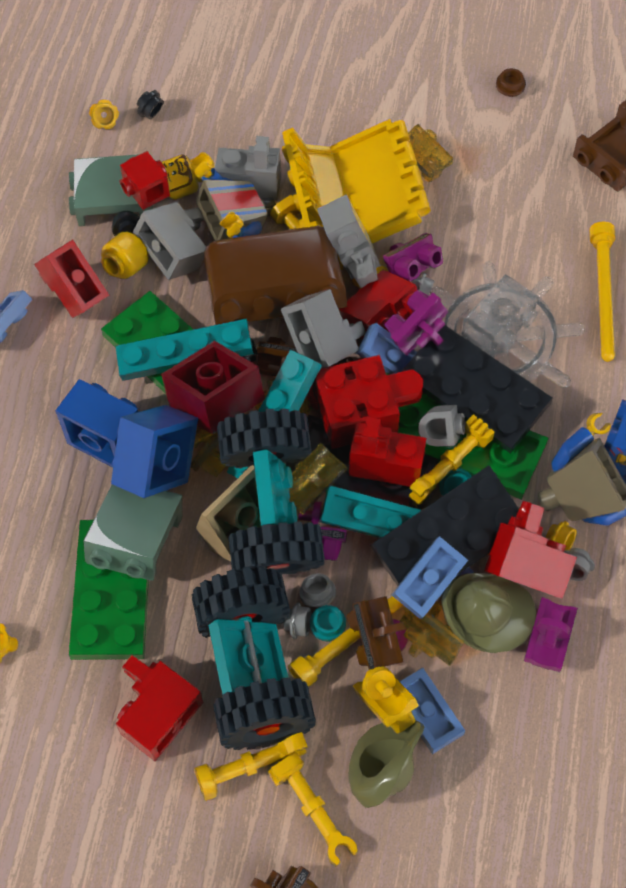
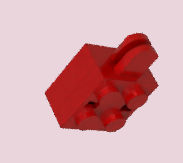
[313,355,423,449]

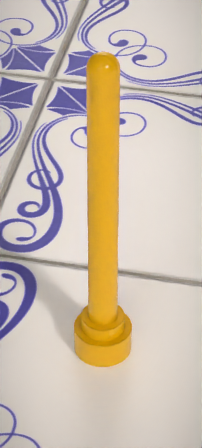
[589,221,616,362]
[288,596,403,687]

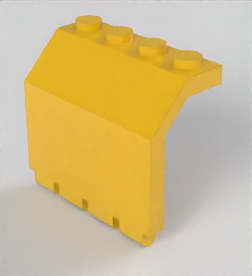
[281,119,431,243]

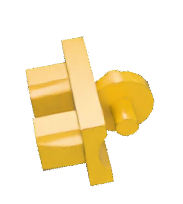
[353,667,419,734]

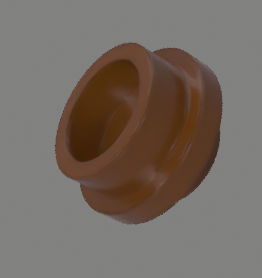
[496,68,526,97]

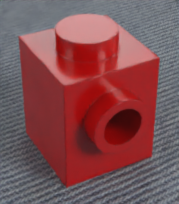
[119,151,170,210]

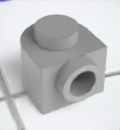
[418,405,465,446]

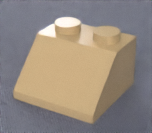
[196,465,262,562]

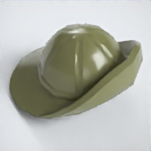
[441,573,537,653]
[348,721,425,808]

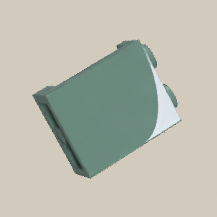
[69,154,153,226]
[83,484,183,581]

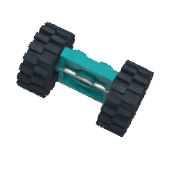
[217,409,325,574]
[192,567,316,750]

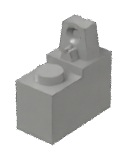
[215,136,281,201]
[317,194,381,288]
[133,202,207,280]
[281,289,366,369]

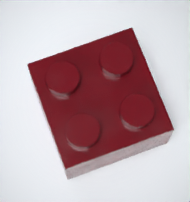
[161,341,265,434]

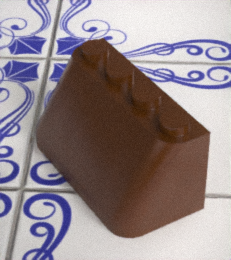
[204,226,347,325]

